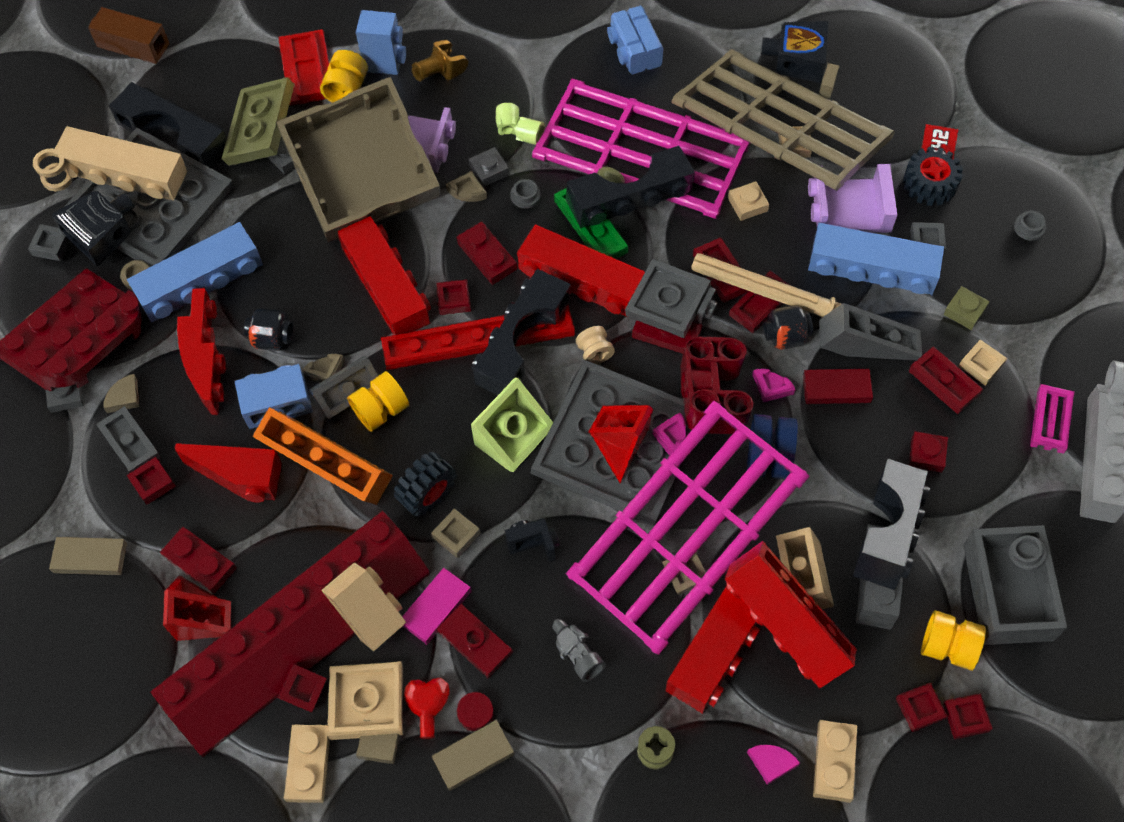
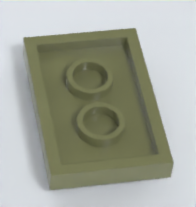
[222,77,294,166]

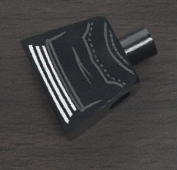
[52,191,135,267]

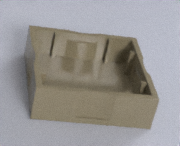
[276,77,440,242]

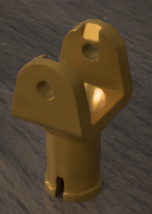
[412,40,469,81]

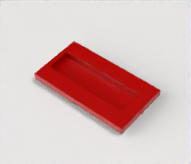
[278,29,335,106]

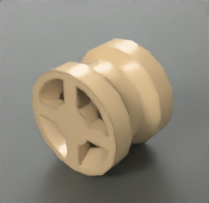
[576,326,615,365]

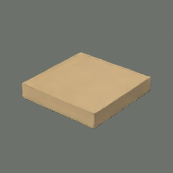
[327,662,403,740]

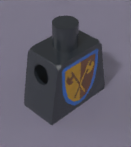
[761,21,829,83]

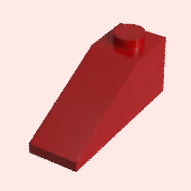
[175,443,282,503]

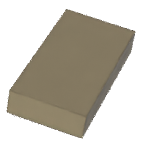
[49,537,127,575]
[432,720,515,791]

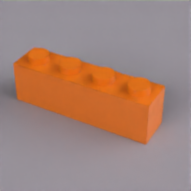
[252,407,393,505]

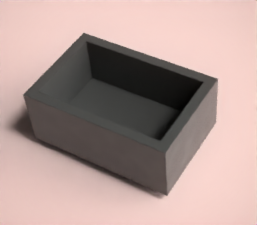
[963,525,1067,645]

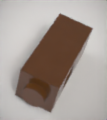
[88,7,170,64]

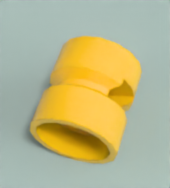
[320,50,368,102]
[347,371,410,432]
[921,610,986,671]

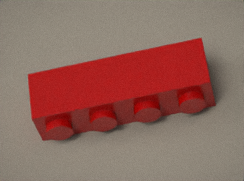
[337,216,431,335]
[517,224,645,318]
[725,541,856,688]
[665,586,761,714]

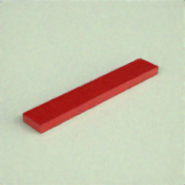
[381,304,575,370]

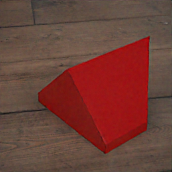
[588,405,653,483]
[163,575,231,641]

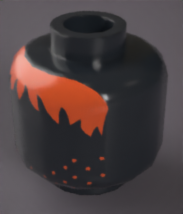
[763,305,813,350]
[244,308,294,351]

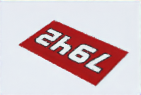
[922,124,958,160]

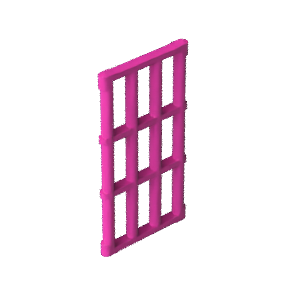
[532,78,751,219]
[566,400,810,655]

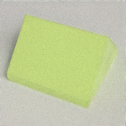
[471,378,553,472]

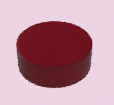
[456,692,494,731]

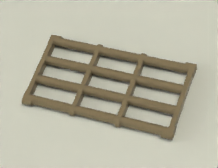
[672,49,895,191]

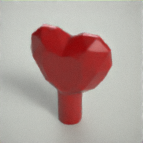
[404,678,450,739]

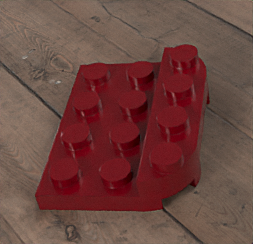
[0,268,143,391]

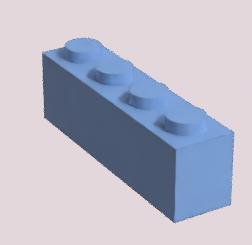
[126,222,263,323]
[808,223,944,295]

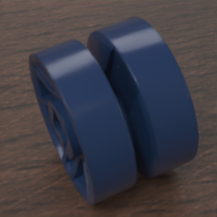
[747,414,798,479]

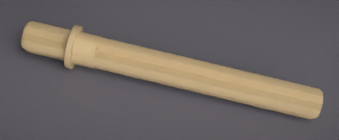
[692,253,841,317]

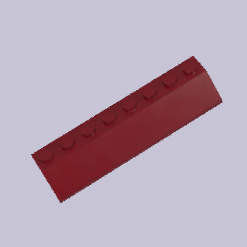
[150,511,430,757]

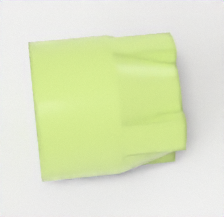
[496,103,519,135]
[514,117,545,145]

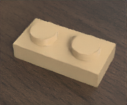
[813,720,857,803]
[284,725,330,803]

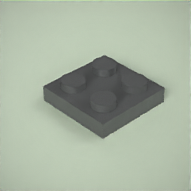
[625,259,711,338]

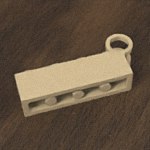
[33,126,187,200]

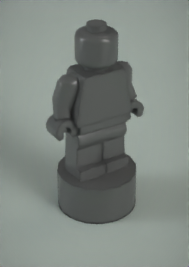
[552,619,606,682]

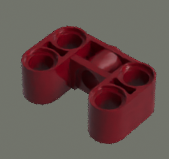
[680,337,753,434]

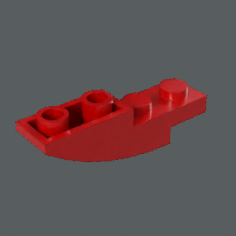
[177,288,226,415]

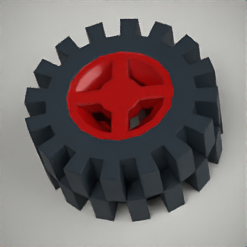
[903,147,963,206]
[394,452,457,517]

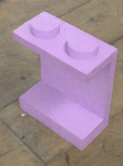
[408,107,456,173]
[808,164,897,233]

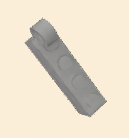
[1080,361,1124,523]

